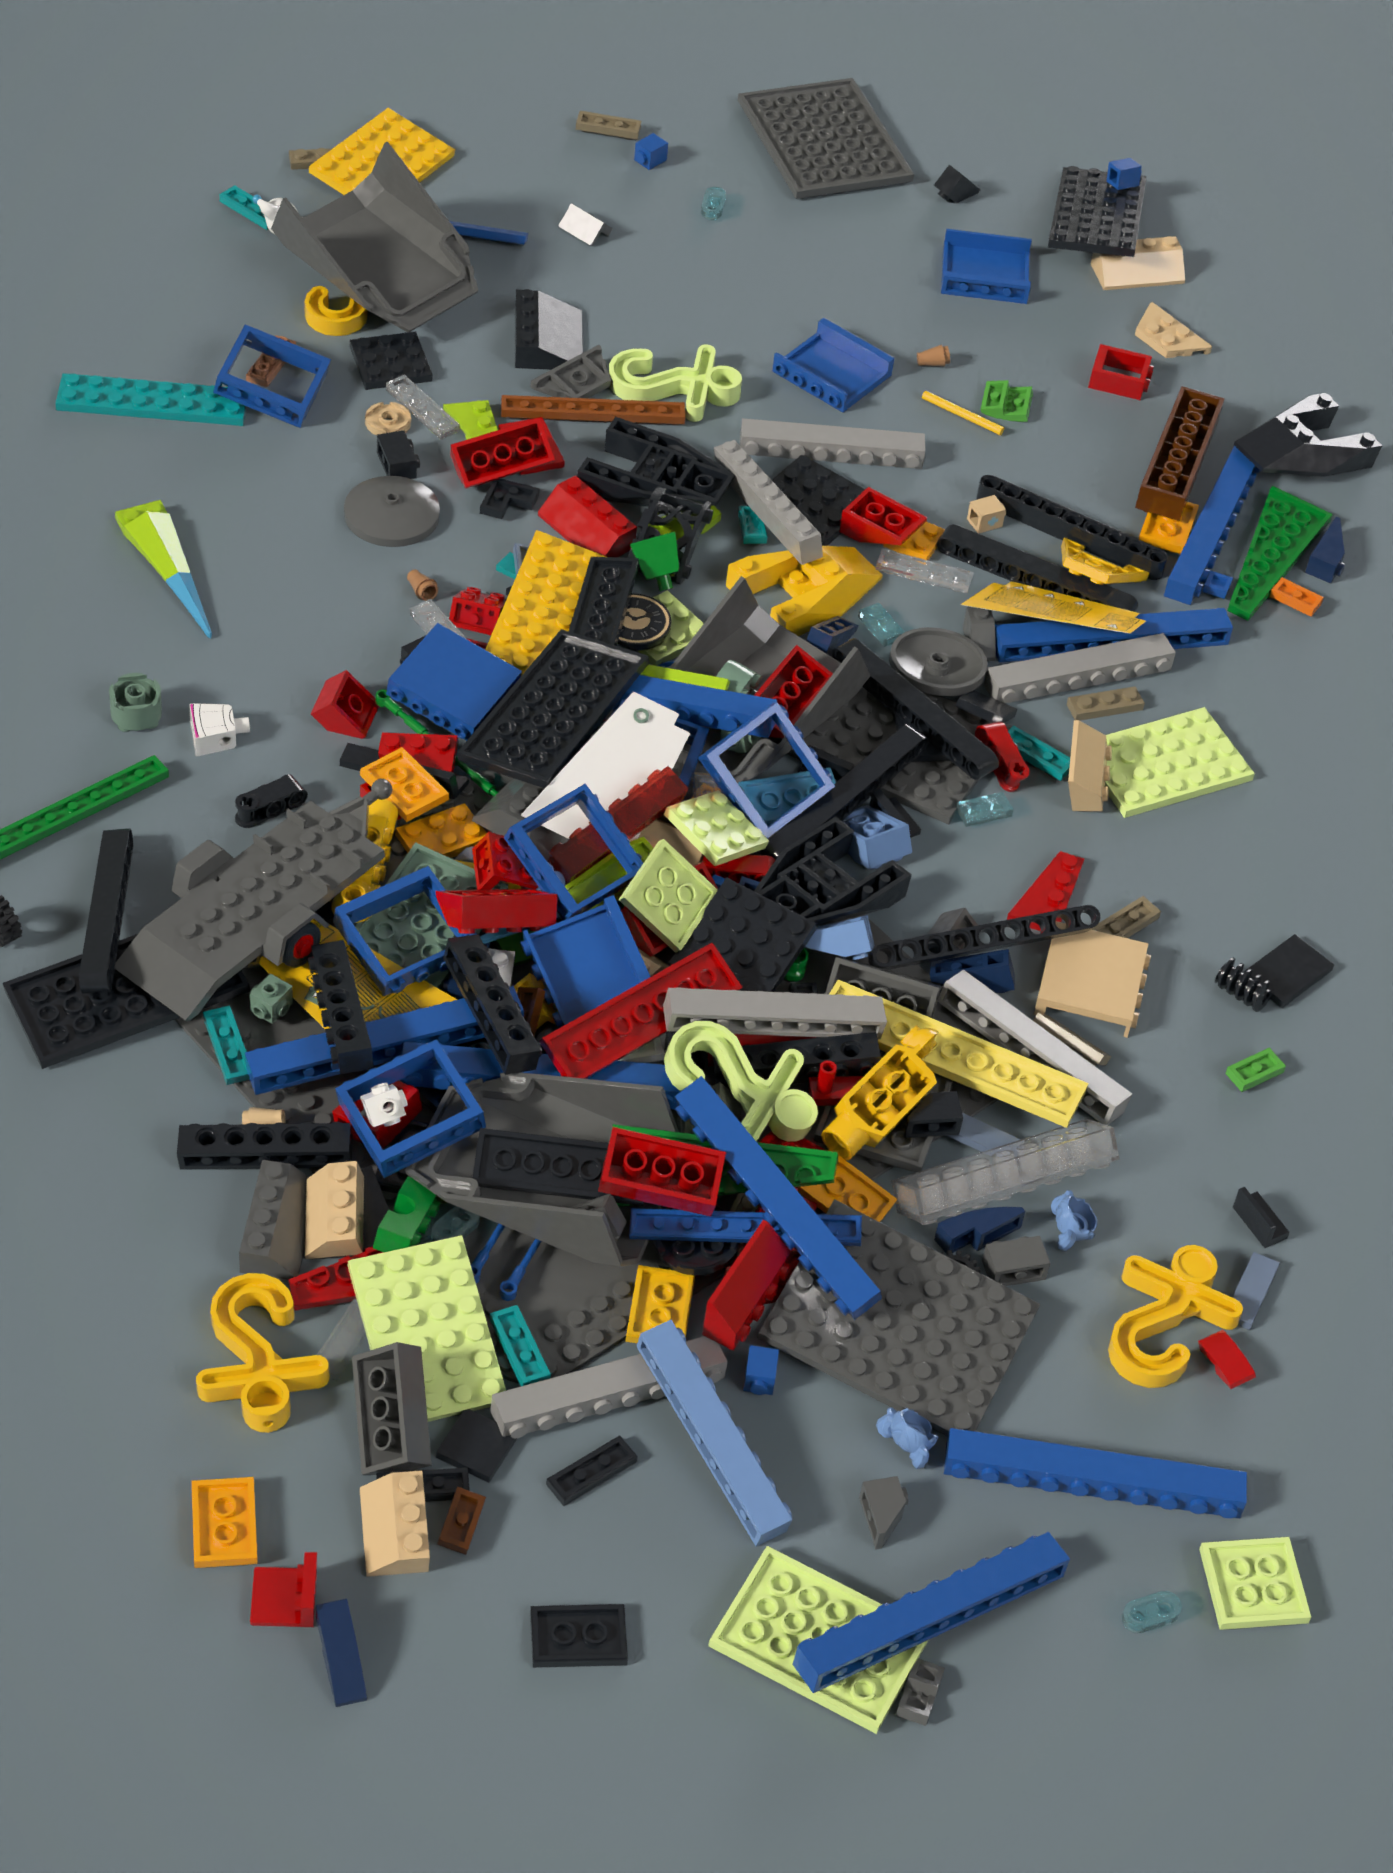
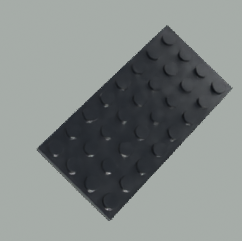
[1048,166,1147,257]
[457,629,649,788]
[3,934,250,1069]

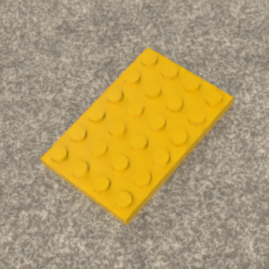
[308,108,455,195]

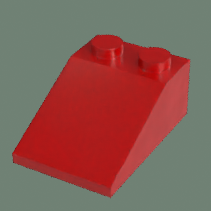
[840,487,927,545]

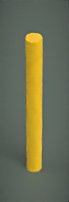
[922,391,1004,436]

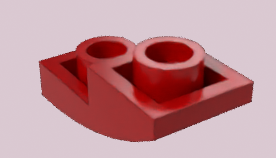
[1198,1330,1256,1389]

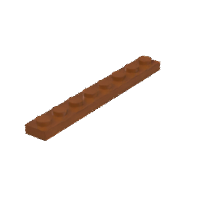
[501,395,685,424]

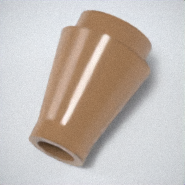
[917,344,950,367]
[407,569,438,601]

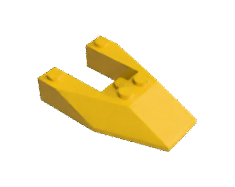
[726,546,883,636]

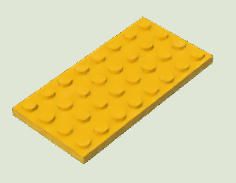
[485,530,606,676]

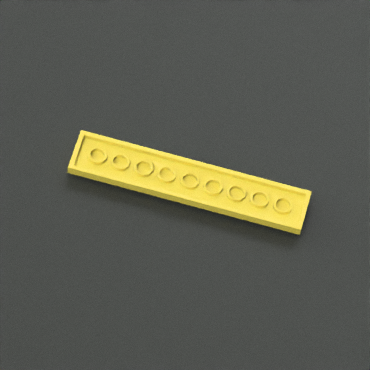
[830,980,1089,1128]

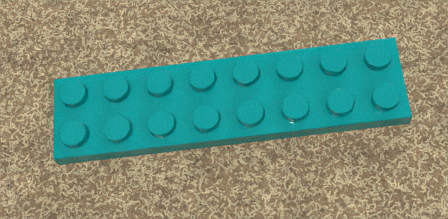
[55,373,247,426]

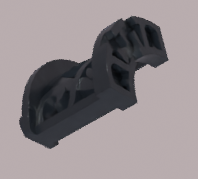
[628,486,713,585]

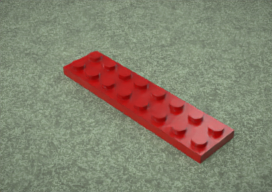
[539,942,742,1079]

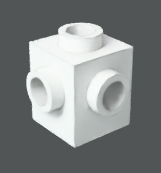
[360,1083,408,1127]

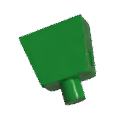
[630,532,679,592]

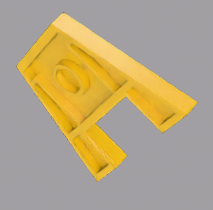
[1061,537,1149,585]

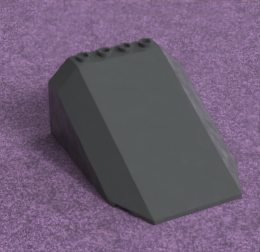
[271,141,478,333]
[670,576,870,793]
[405,1072,679,1267]

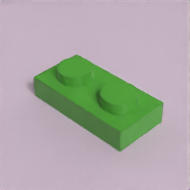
[1225,1047,1286,1092]

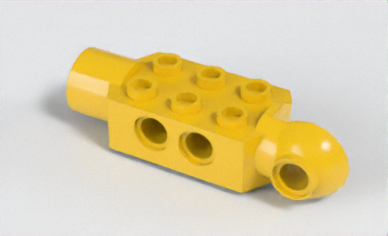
[331,799,398,923]
[821,1025,939,1160]

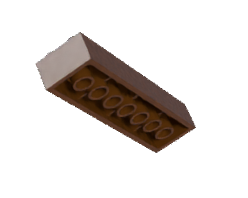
[1135,386,1225,521]

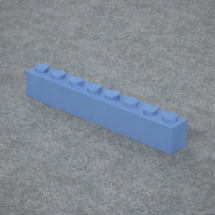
[636,1320,792,1547]

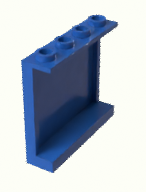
[941,229,1032,304]
[772,318,894,413]
[386,623,522,741]
[521,895,651,1029]

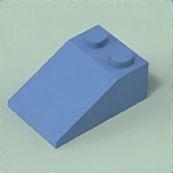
[842,805,912,869]
[805,915,875,960]

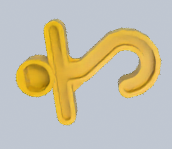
[305,286,368,336]
[1108,1245,1243,1388]
[196,1273,330,1433]

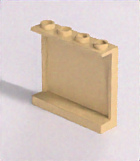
[1034,921,1151,1038]

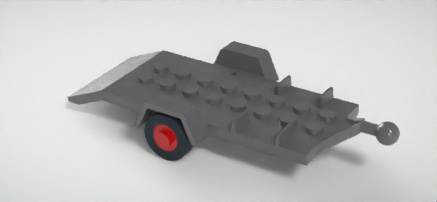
[115,779,393,1022]

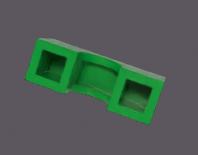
[373,1176,441,1253]

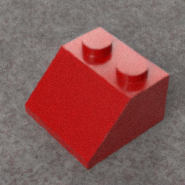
[311,670,379,739]

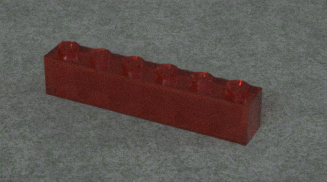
[548,766,689,885]

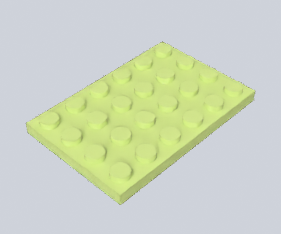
[1105,707,1255,818]
[347,1235,506,1422]
[709,1546,929,1734]

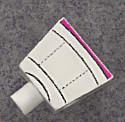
[190,704,250,756]

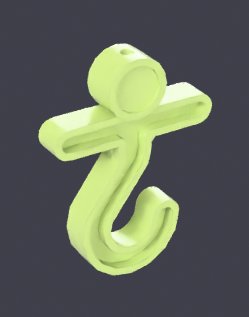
[609,345,742,422]
[664,1021,818,1142]

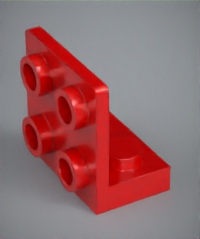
[448,587,507,635]
[472,832,539,890]
[250,1552,317,1627]

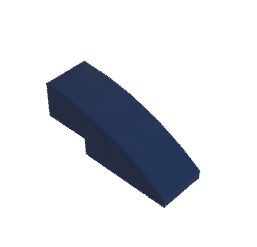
[934,1207,1025,1253]
[316,1599,367,1707]

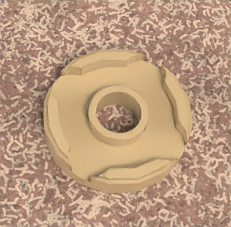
[365,402,411,435]

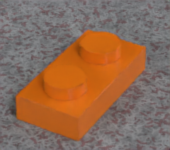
[1270,577,1324,617]

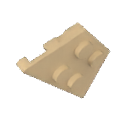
[1135,302,1212,358]

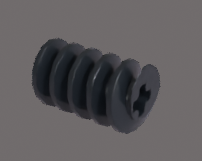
[1215,957,1274,1012]

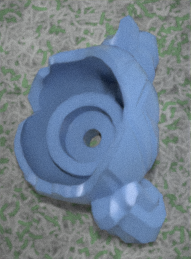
[1051,1190,1097,1251]
[876,1407,938,1469]

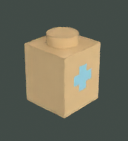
[967,495,1006,534]

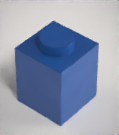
[634,133,668,170]
[1107,158,1142,190]
[743,1345,779,1395]

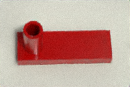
[808,1060,864,1106]

